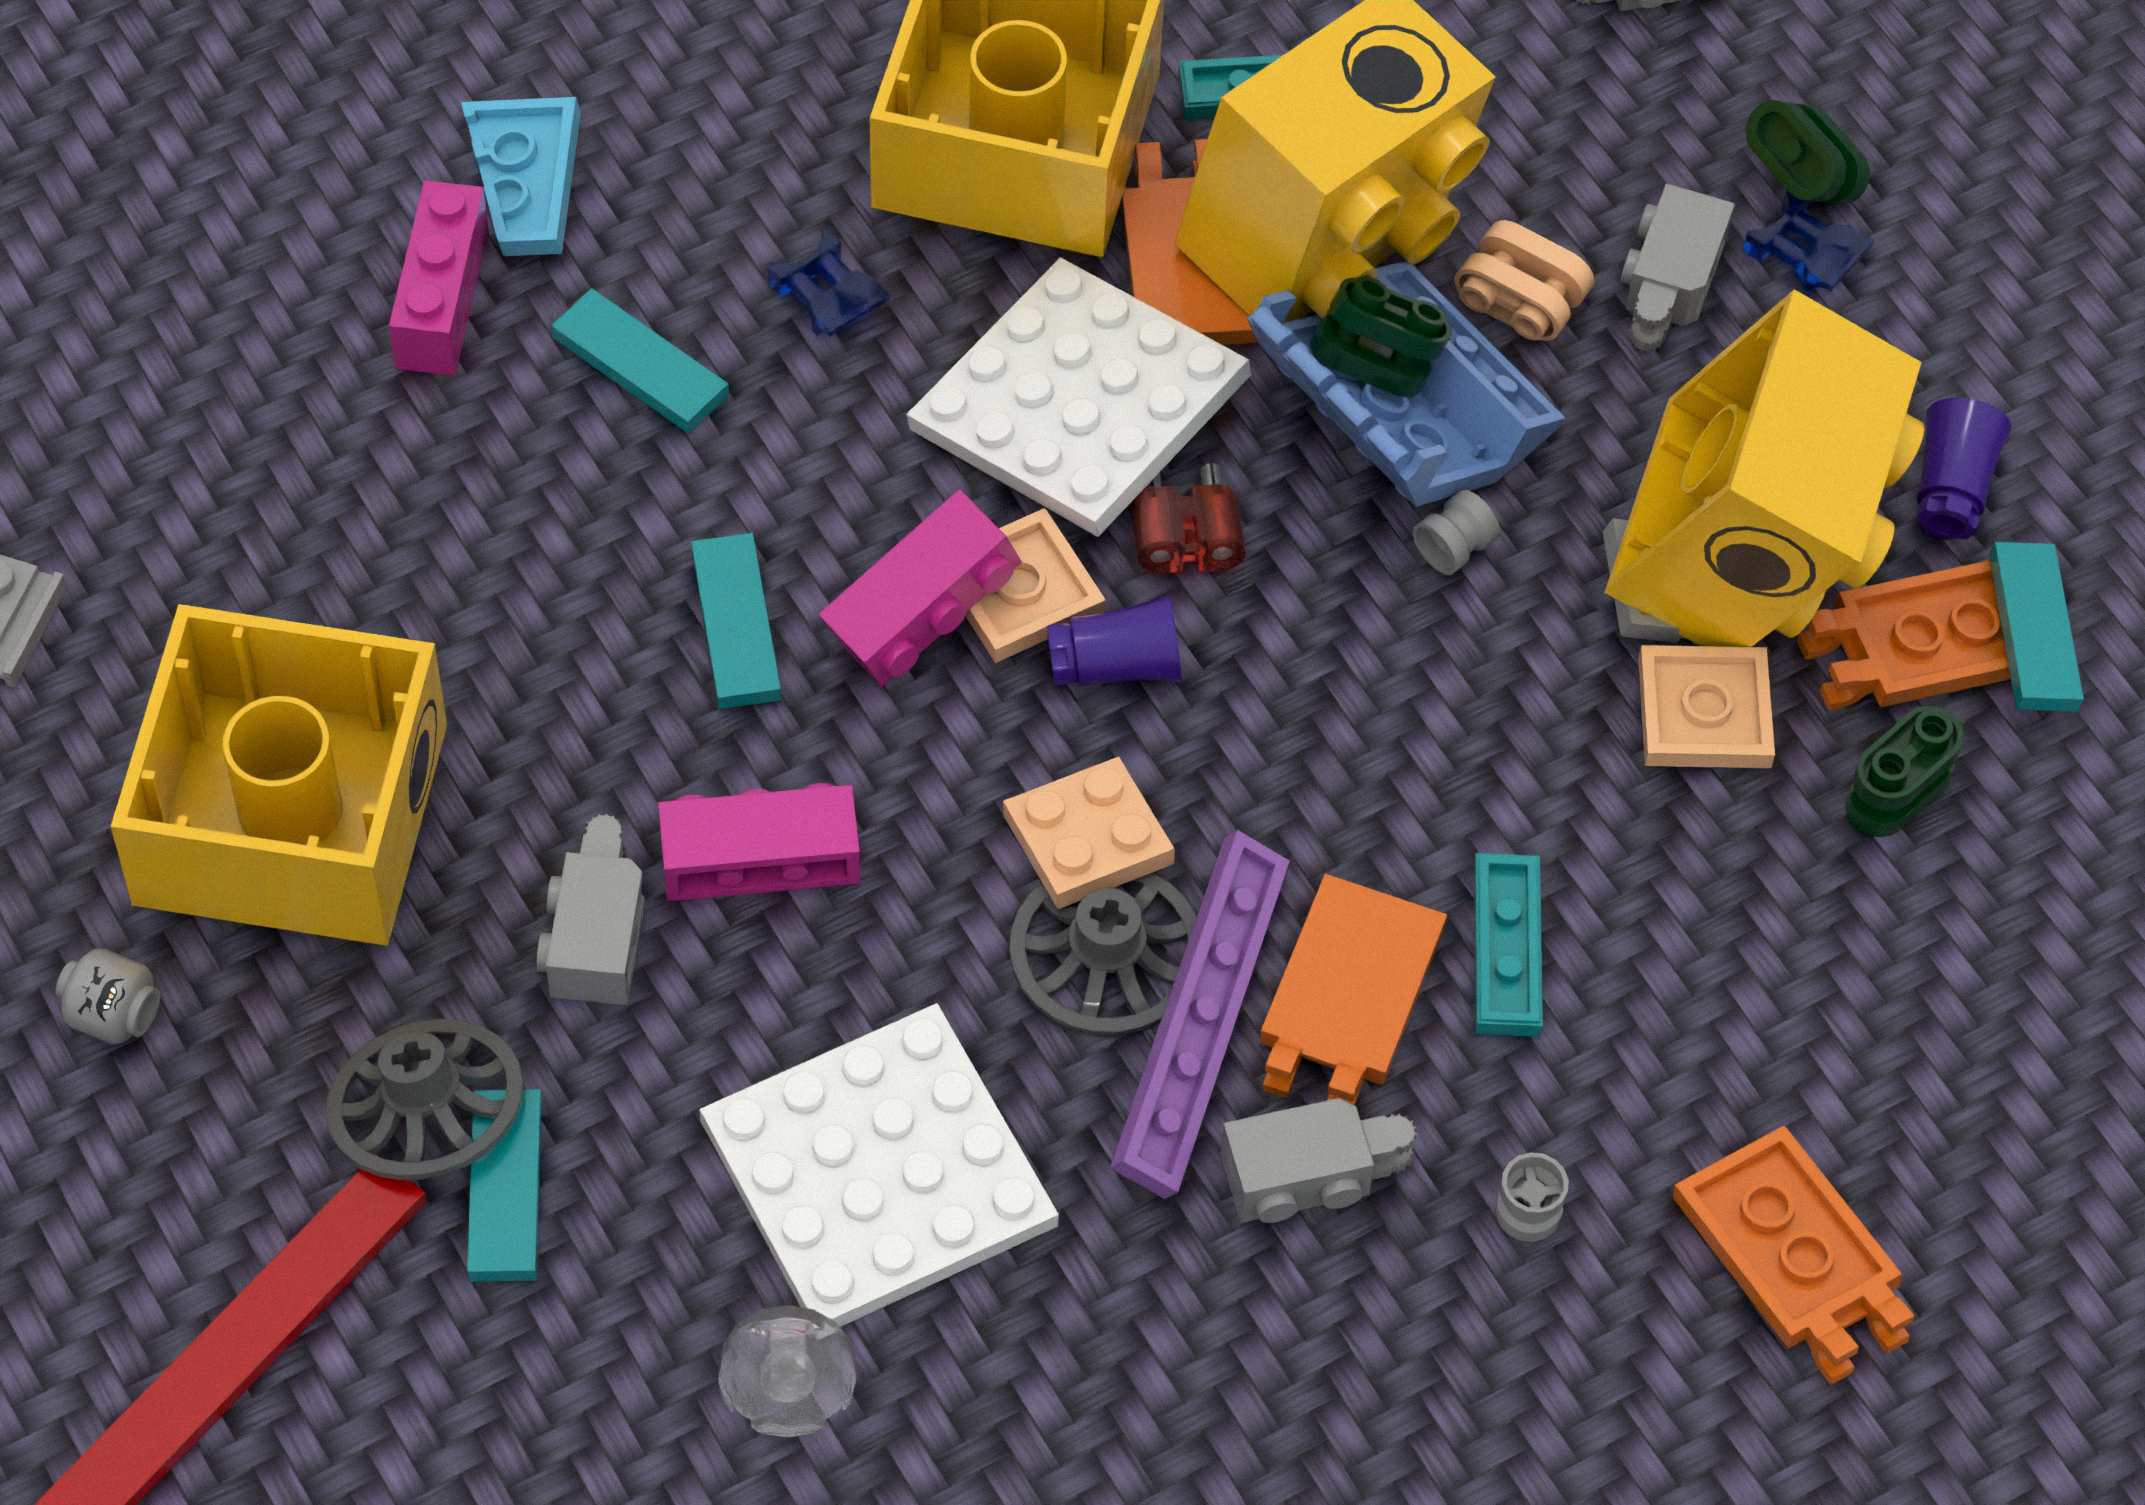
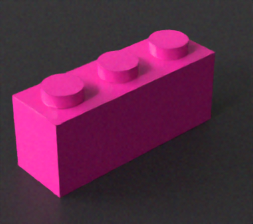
[389,180,489,376]
[818,489,1022,687]
[658,783,860,902]

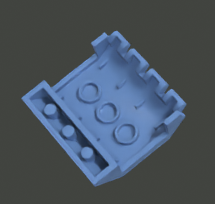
[1247,261,1566,507]

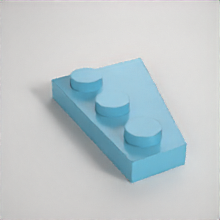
[461,97,581,256]

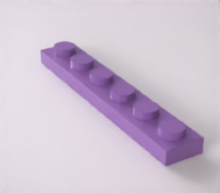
[1110,830,1290,1199]

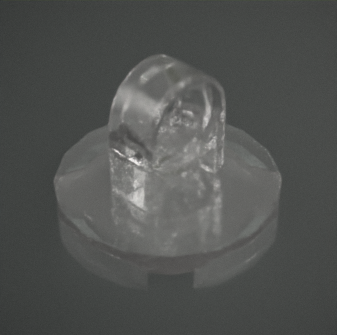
[718,1305,857,1438]

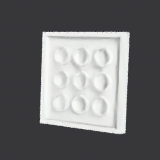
[906,257,1251,537]
[699,1003,1059,1338]

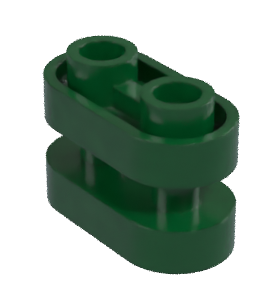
[1746,100,1870,204]
[1310,277,1452,397]
[1845,706,1964,837]

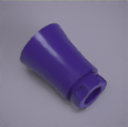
[1916,398,2011,540]
[1047,594,1182,686]

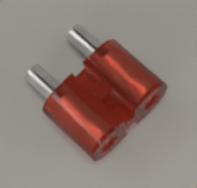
[1130,463,1246,573]

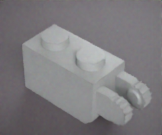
[1620,183,1735,353]
[537,813,645,1006]
[1220,1098,1417,1223]

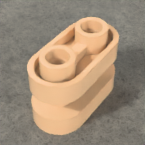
[1454,220,1595,341]

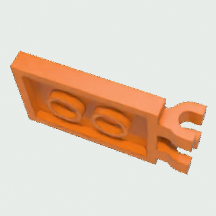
[1120,139,1258,345]
[1796,560,2011,711]
[1259,874,1447,1106]
[1673,1125,1915,1385]

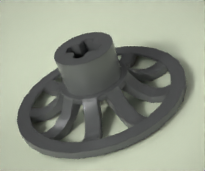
[1009,873,1197,1036]
[326,1019,525,1180]

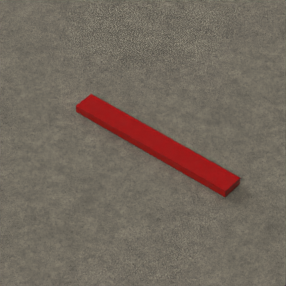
[34,1154,427,1505]

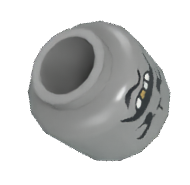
[56,948,161,1045]

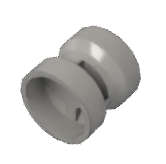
[1413,490,1500,575]
[1495,1152,1569,1242]

